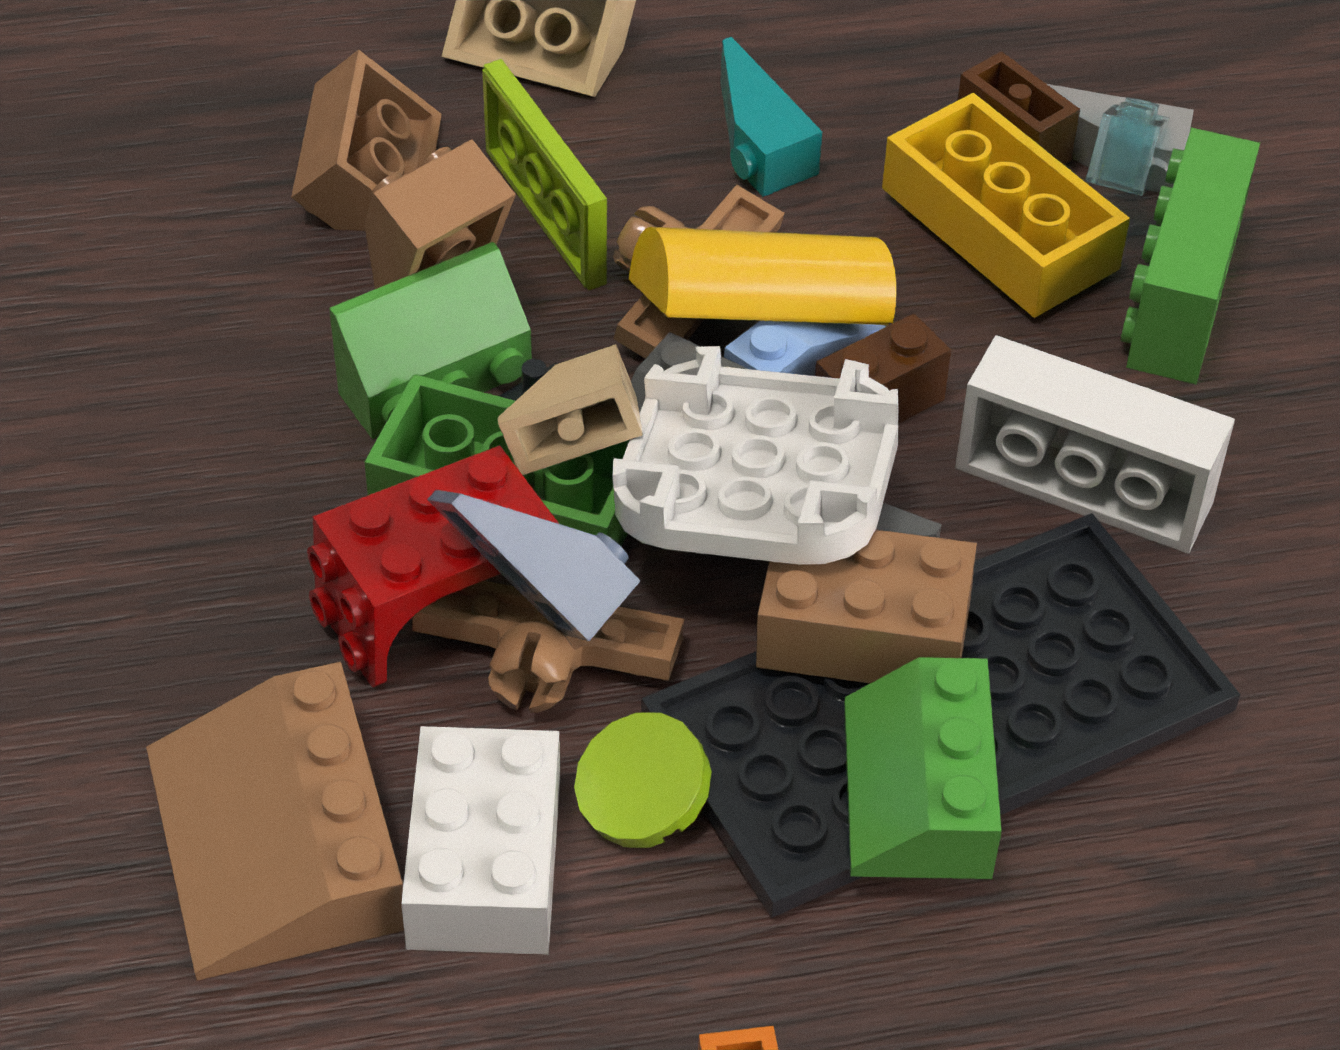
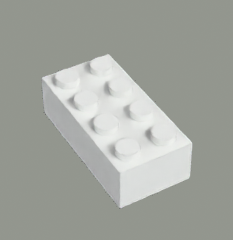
[955,335,1235,554]

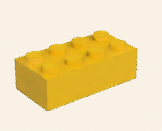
[882,92,1130,318]

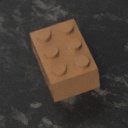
[756,530,977,683]

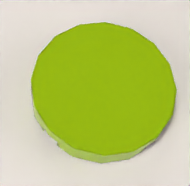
[574,713,712,848]

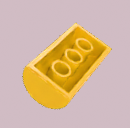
[629,227,896,325]

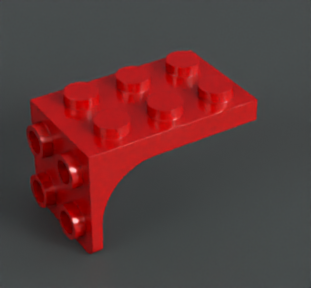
[307,445,559,687]

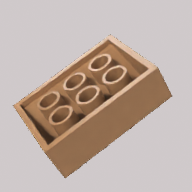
[146,662,404,981]

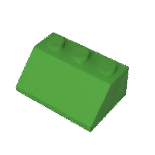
[329,242,532,440]
[844,657,1002,879]

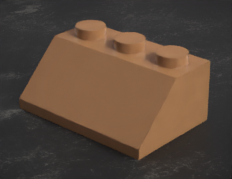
[291,49,442,231]

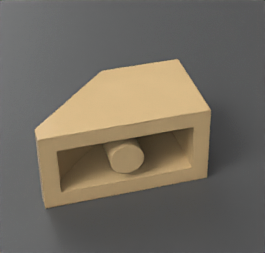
[498,344,643,475]

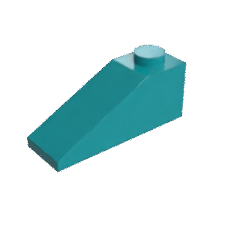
[720,37,823,197]

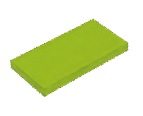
[482,59,607,290]

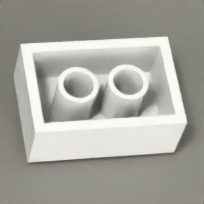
[401,726,560,955]

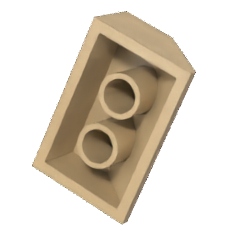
[441,0,636,97]

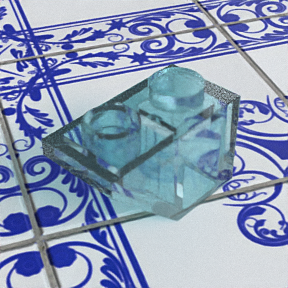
[1085,97,1170,196]

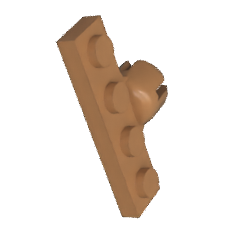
[613,184,785,359]
[413,581,685,713]

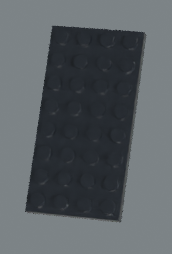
[641,513,1241,918]

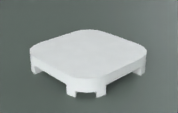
[612,346,898,565]

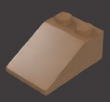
[364,139,516,289]

